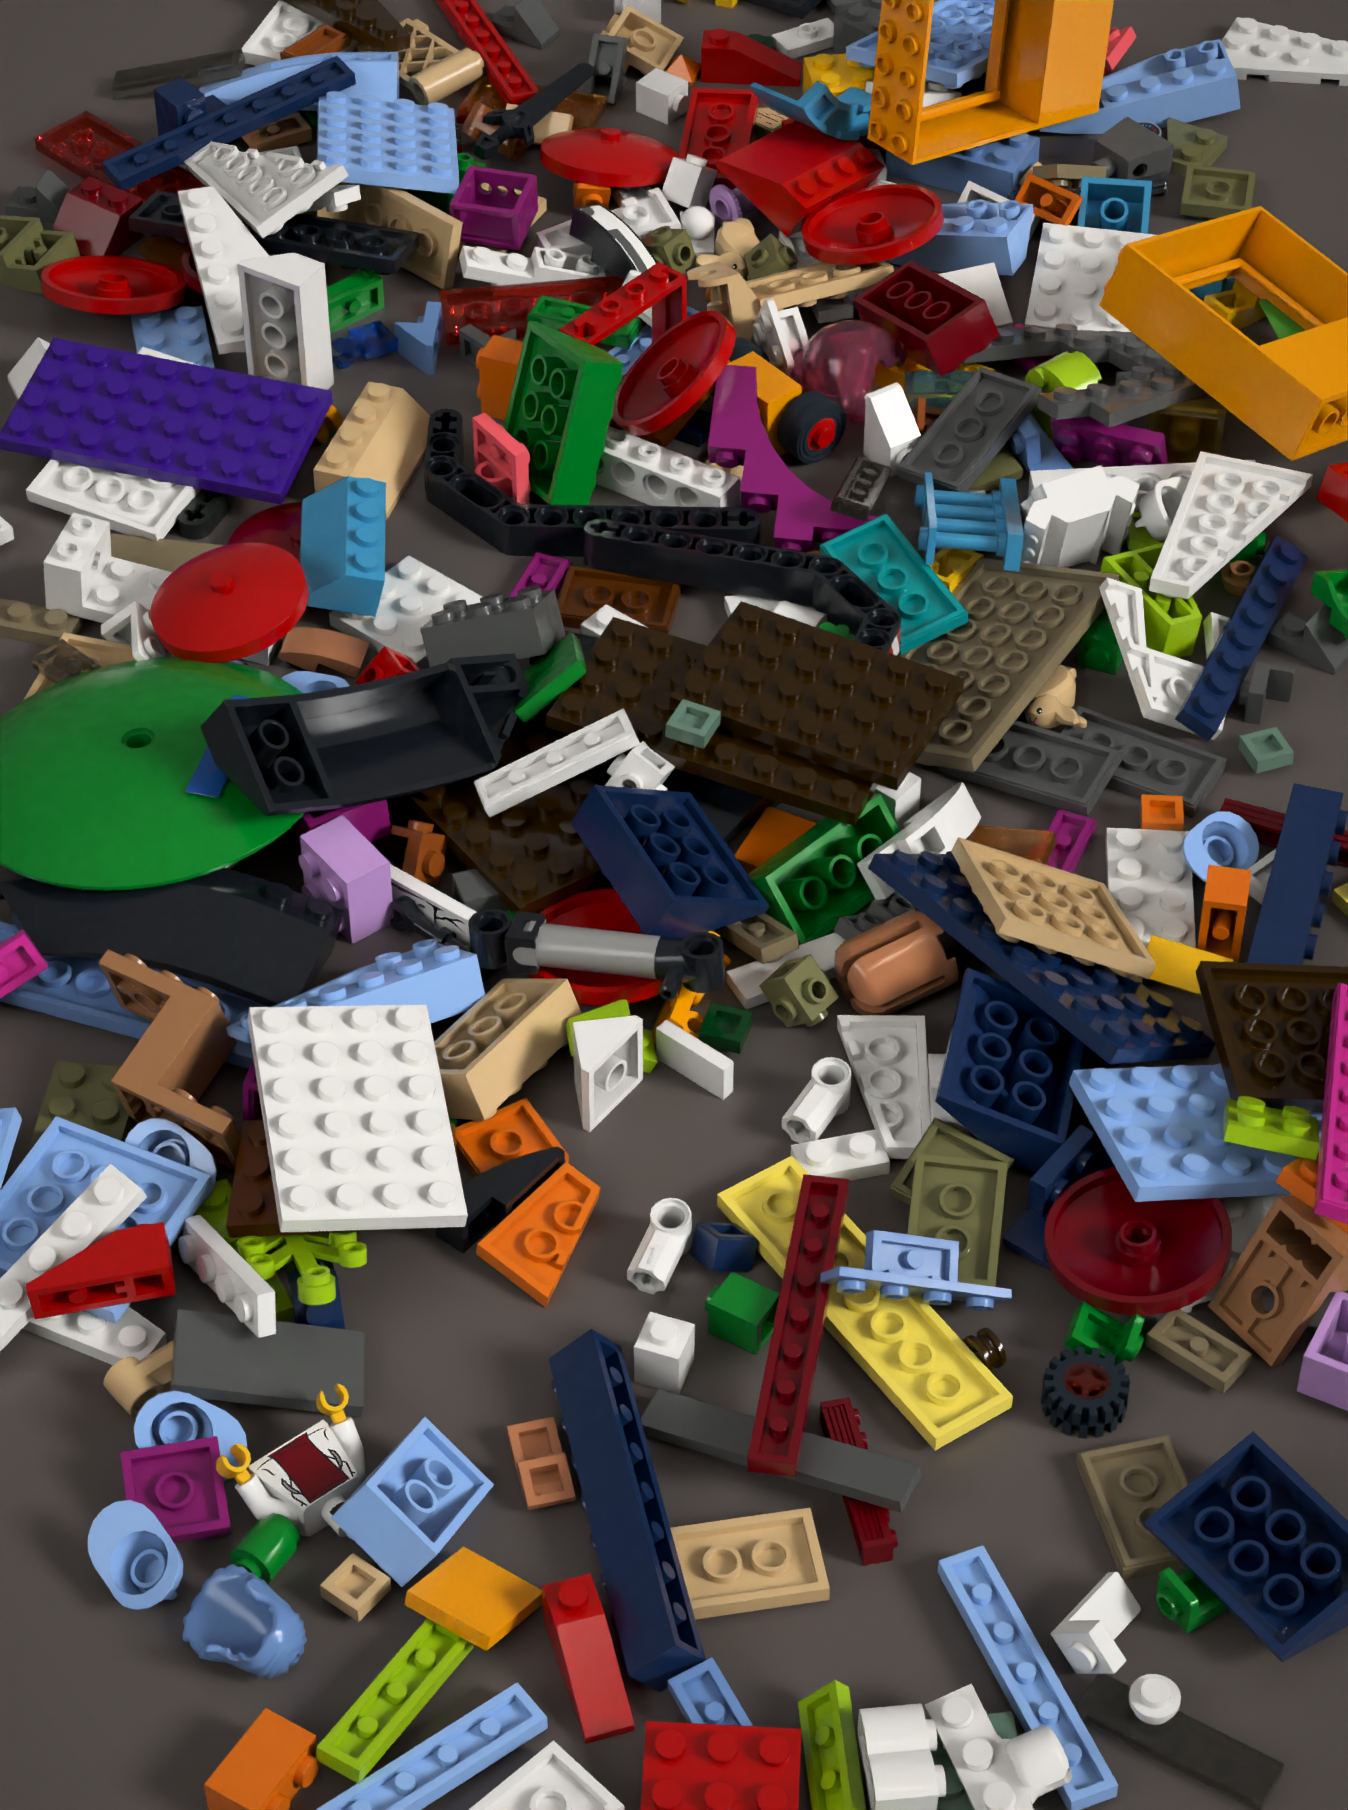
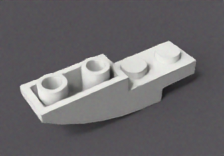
[459,245,606,299]
[857,782,981,900]

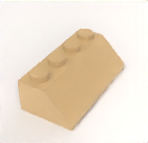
[313,381,430,520]
[434,978,582,1122]

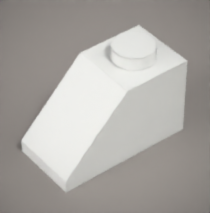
[863,382,921,477]

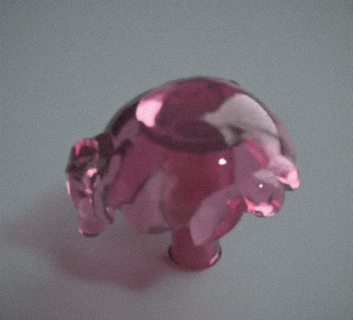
[790,320,907,423]

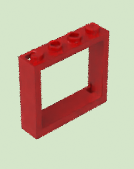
[559,262,687,430]

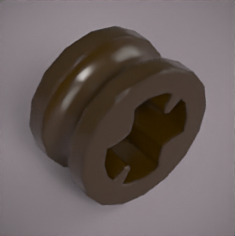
[962,1328,1006,1371]

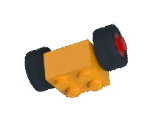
[710,337,846,463]

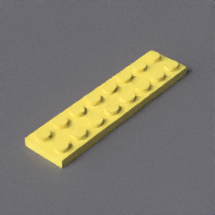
[717,1156,1013,1451]

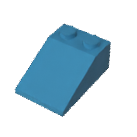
[1077,176,1152,234]

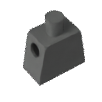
[1090,117,1174,180]

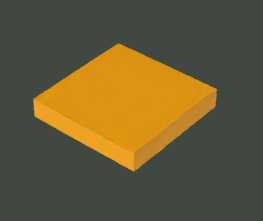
[404,1546,543,1651]

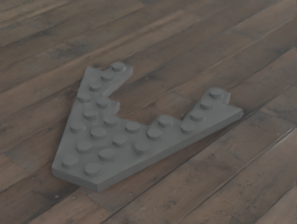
[962,323,1259,427]

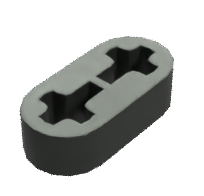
[177,489,231,540]

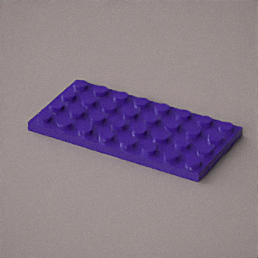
[0,338,333,505]

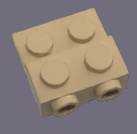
[601,5,684,75]

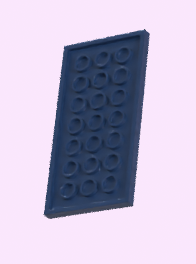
[868,851,1215,1064]

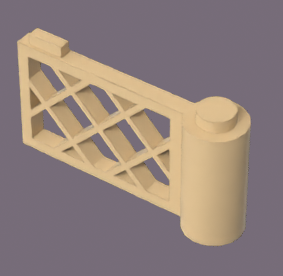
[355,18,484,106]

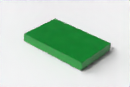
[514,631,587,723]

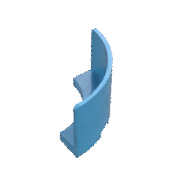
[750,81,871,140]

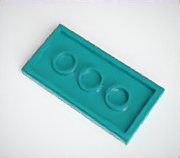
[820,514,968,655]

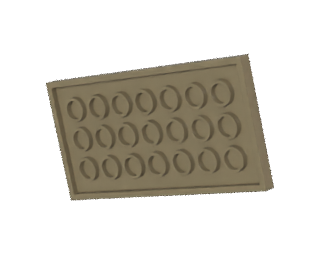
[899,558,1120,772]

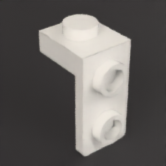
[101,600,166,661]
[1050,1572,1141,1674]

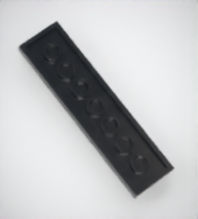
[128,191,419,275]

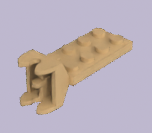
[301,182,463,290]
[687,261,894,342]

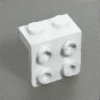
[752,298,820,383]

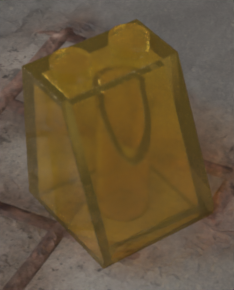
[1147,393,1226,464]

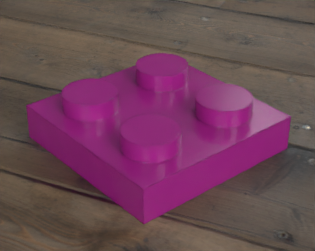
[120,1436,232,1544]

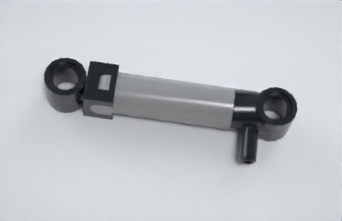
[468,909,725,1000]

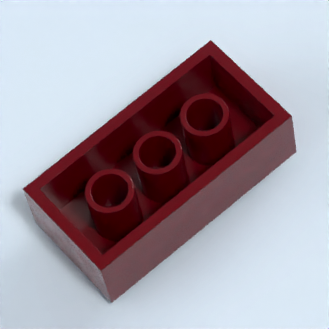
[853,260,1000,377]

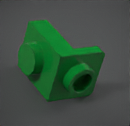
[1063,1301,1145,1366]
[1156,1567,1228,1634]

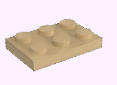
[670,1508,830,1620]

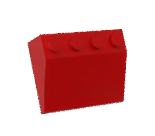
[715,121,884,237]

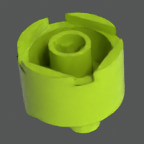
[1025,351,1102,439]

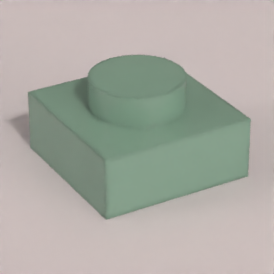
[665,699,721,749]
[1238,727,1295,774]

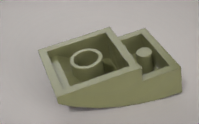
[0,215,80,294]

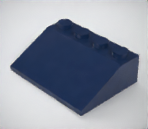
[571,785,770,938]
[935,967,1084,1173]
[1143,1431,1348,1662]

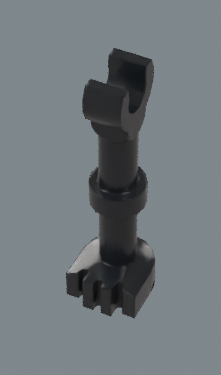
[390,895,495,982]

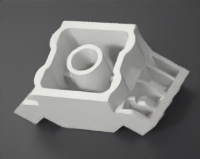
[1019,465,1140,568]

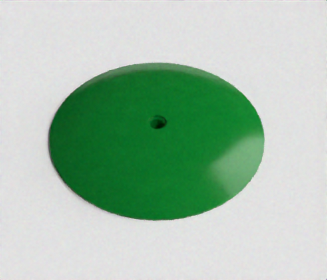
[0,657,306,891]

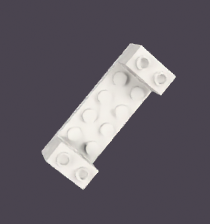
[43,512,283,666]

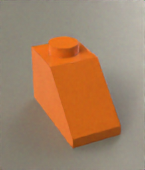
[1014,173,1084,226]

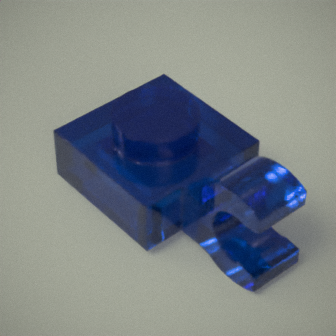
[331,320,398,369]

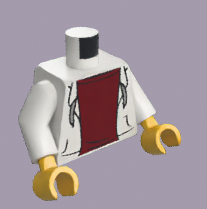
[216,1384,366,1537]

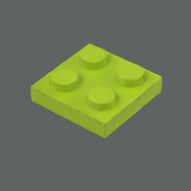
[1223,1096,1320,1161]

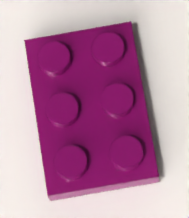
[1051,416,1168,467]

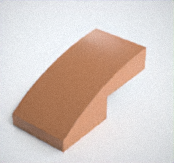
[277,627,370,678]
[506,1417,576,1510]

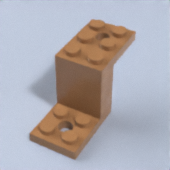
[98,949,240,1172]
[1208,1195,1348,1367]

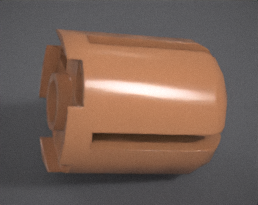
[834,908,959,1015]

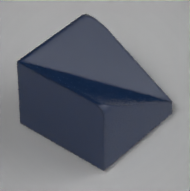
[691,1222,758,1272]

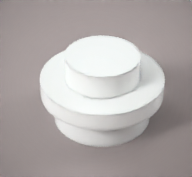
[1129,1674,1181,1725]

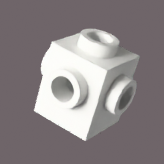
[605,741,675,791]

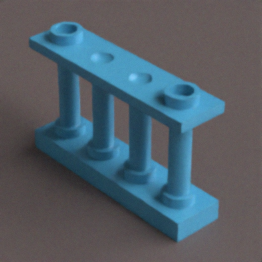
[914,472,1024,572]

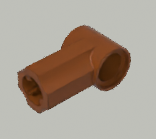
[459,100,528,161]

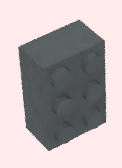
[420,586,566,667]

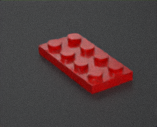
[678,88,759,189]

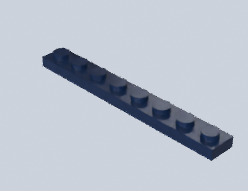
[102,56,356,190]
[1175,535,1308,742]

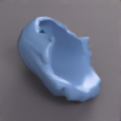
[182,1564,307,1680]

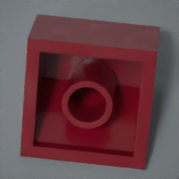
[52,176,144,257]

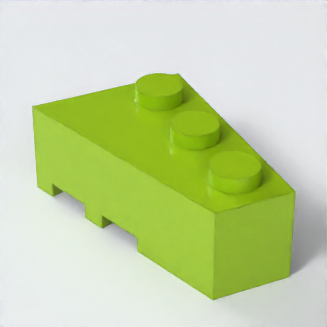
[1100,543,1202,658]

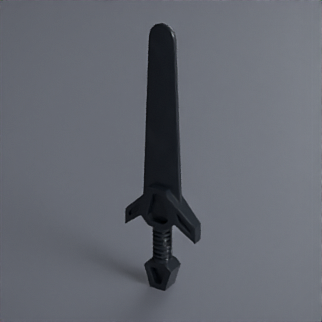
[474,63,595,160]

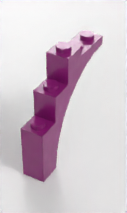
[708,364,892,553]

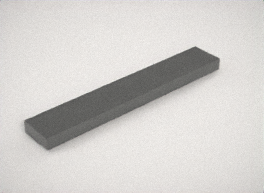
[641,1389,921,1513]

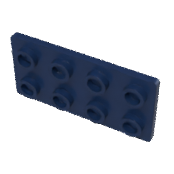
[1003,1124,1115,1272]

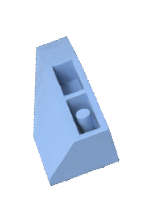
[1039,39,1241,134]
[199,52,400,111]
[884,199,1034,276]
[226,939,485,1043]

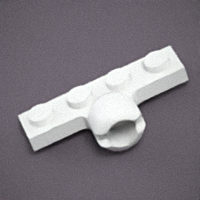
[925,1683,1072,1810]

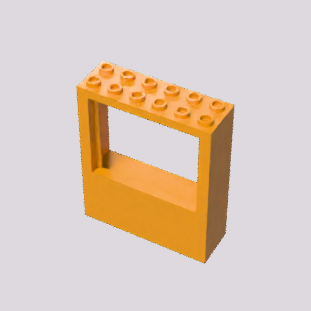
[867,0,1114,165]
[1099,206,1348,461]

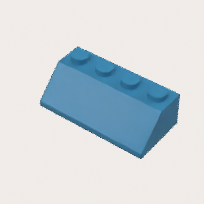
[299,476,386,617]

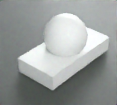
[680,206,715,257]

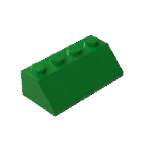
[748,793,900,945]

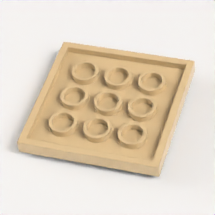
[951,837,1156,979]

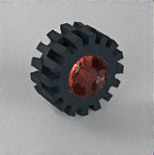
[1041,1347,1130,1439]

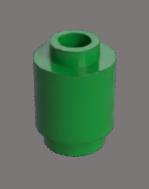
[229,1513,300,1584]

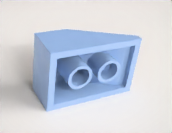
[331,1417,494,1587]

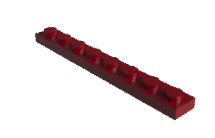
[747,1174,849,1477]

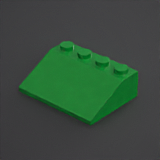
[504,321,623,505]

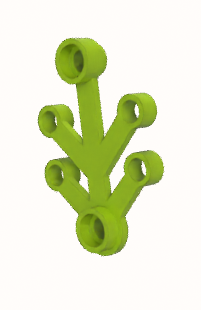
[237,1231,367,1305]

